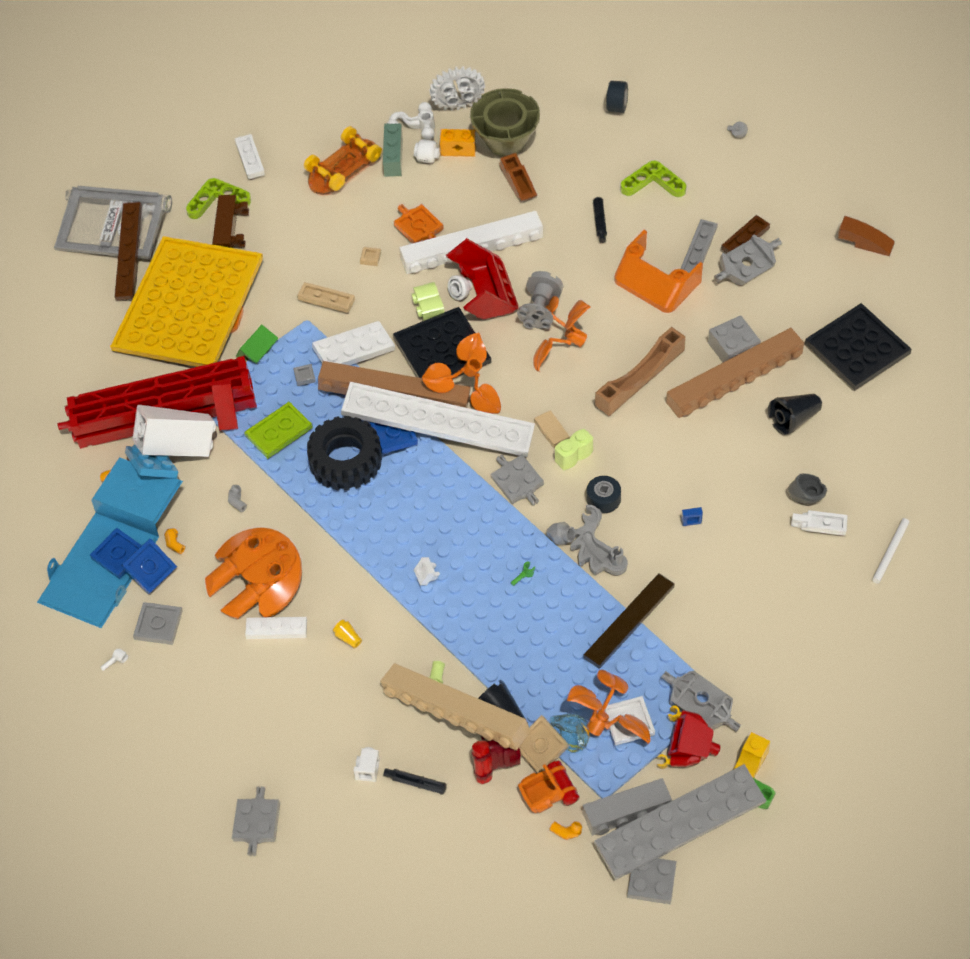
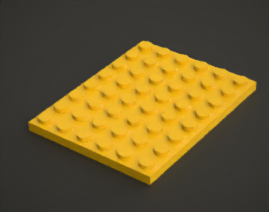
[110,236,263,367]

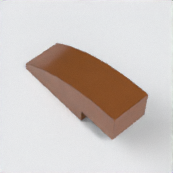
[499,153,537,202]
[838,216,895,257]

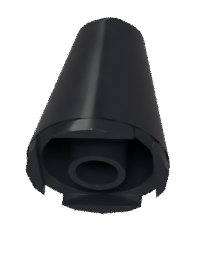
[768,393,822,435]
[478,680,528,724]

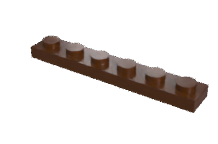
[114,202,142,301]

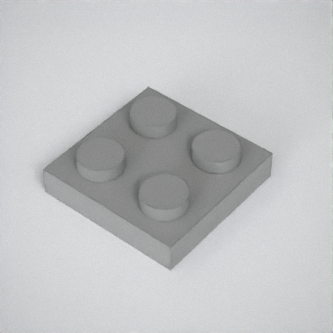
[627,858,677,905]

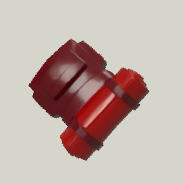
[471,735,521,784]

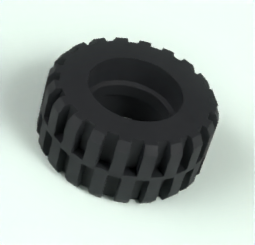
[307,416,382,490]

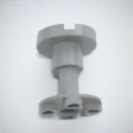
[517,271,563,329]

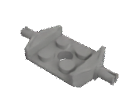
[714,235,782,286]
[661,671,741,732]

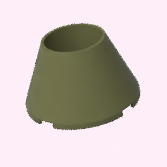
[470,88,540,157]

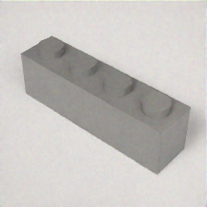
[583,778,672,836]

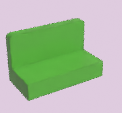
[236,324,278,364]

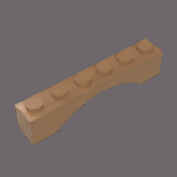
[595,327,686,416]

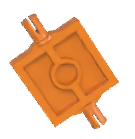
[394,204,444,244]

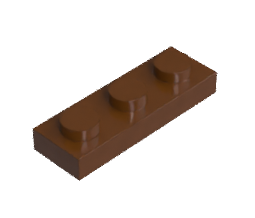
[721,215,770,253]

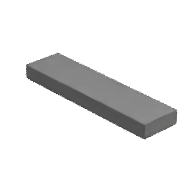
[680,219,718,273]

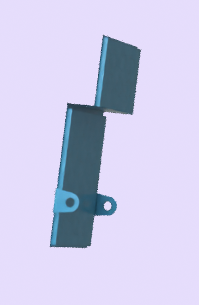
[37,457,183,628]

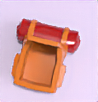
[518,760,580,813]

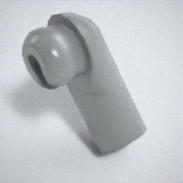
[228,485,247,512]

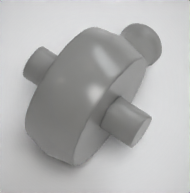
[727,122,748,138]

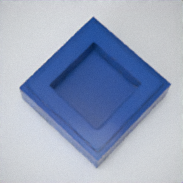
[681,507,703,526]

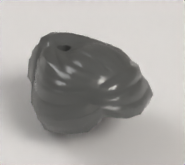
[788,473,827,504]

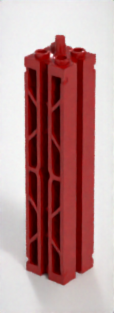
[57,356,257,449]

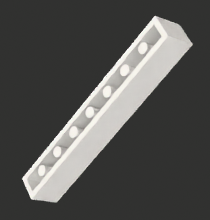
[400,211,543,274]

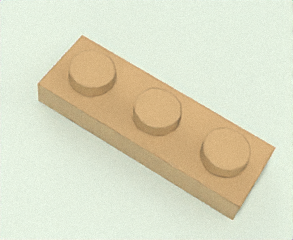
[297,282,355,313]

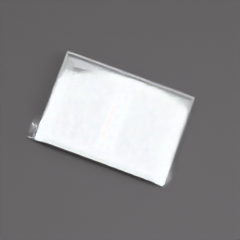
[54,186,172,259]

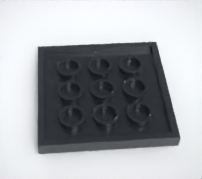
[805,303,912,390]
[393,307,492,378]

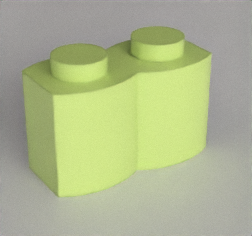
[411,282,444,321]
[555,429,593,470]

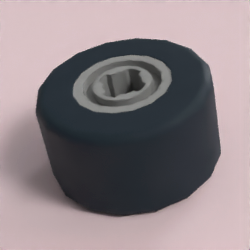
[606,80,628,113]
[587,476,621,513]

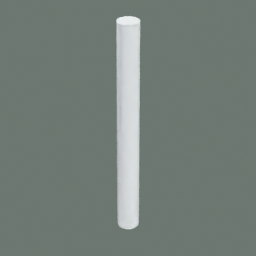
[872,518,909,584]

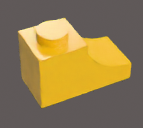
[733,732,770,778]

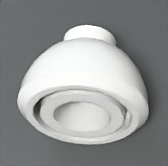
[448,275,472,301]

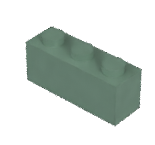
[383,123,403,177]

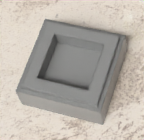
[293,364,316,386]

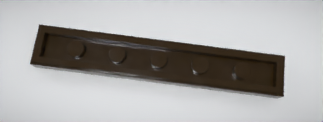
[583,573,675,669]

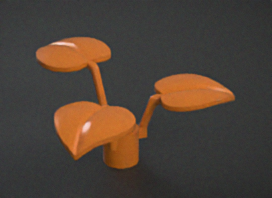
[533,296,591,372]
[422,333,501,414]
[567,670,651,744]

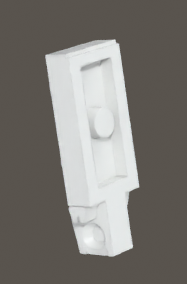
[791,510,847,536]

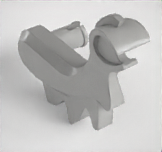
[570,505,628,575]

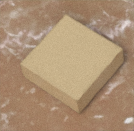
[360,247,381,266]

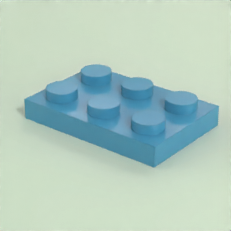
[125,445,178,478]

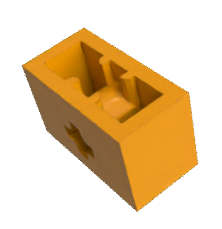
[440,129,476,157]

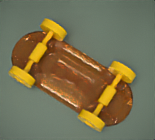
[304,126,382,195]

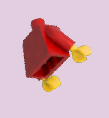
[657,706,720,769]

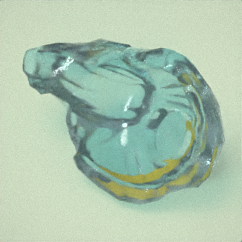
[550,713,590,753]

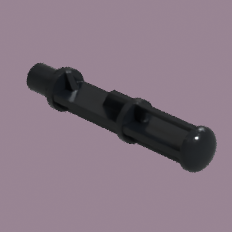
[593,197,607,243]
[383,768,447,795]

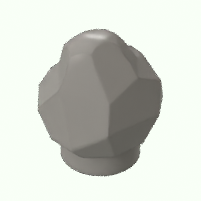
[546,522,576,545]

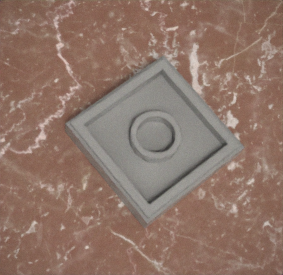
[133,602,183,645]

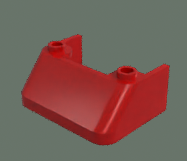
[446,238,519,320]

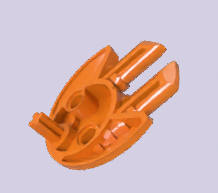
[205,528,302,619]

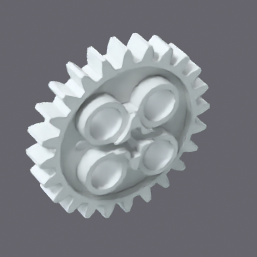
[429,66,485,111]

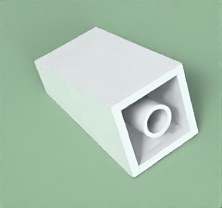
[132,405,216,457]

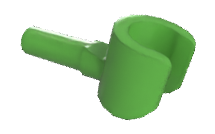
[510,561,535,586]

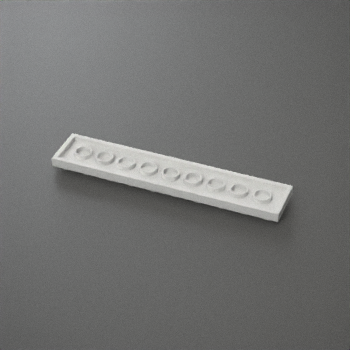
[341,382,535,457]

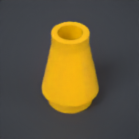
[333,619,362,649]

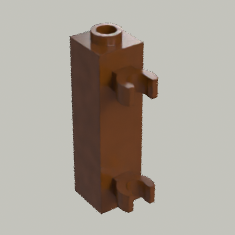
[212,195,249,248]

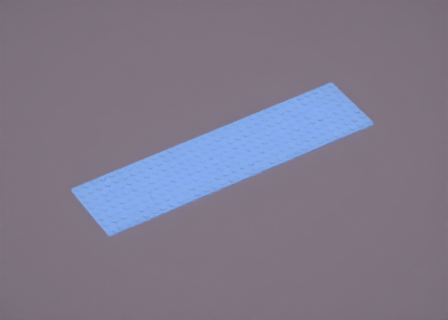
[212,320,708,798]

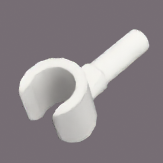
[100,649,128,671]

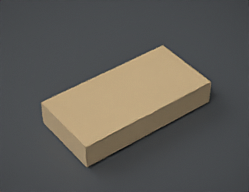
[534,410,570,448]

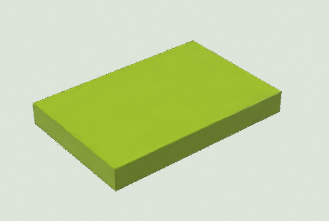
[244,401,313,459]

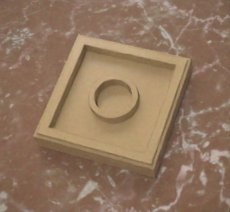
[520,715,570,773]

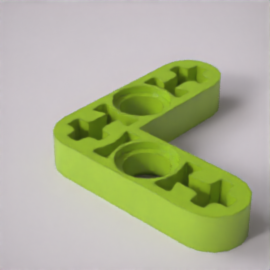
[621,160,686,197]
[186,178,251,219]

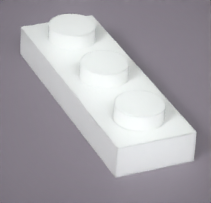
[235,134,265,179]
[245,617,307,639]

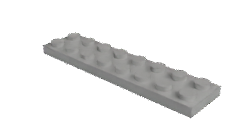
[594,764,766,880]

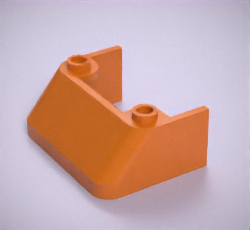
[615,230,703,313]

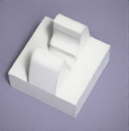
[414,557,440,585]

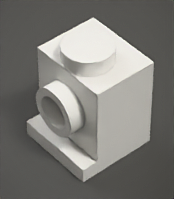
[354,747,380,782]

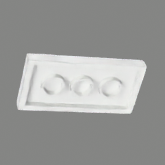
[312,321,395,365]

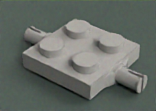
[490,455,544,505]
[232,786,280,856]

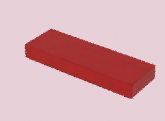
[211,380,238,430]

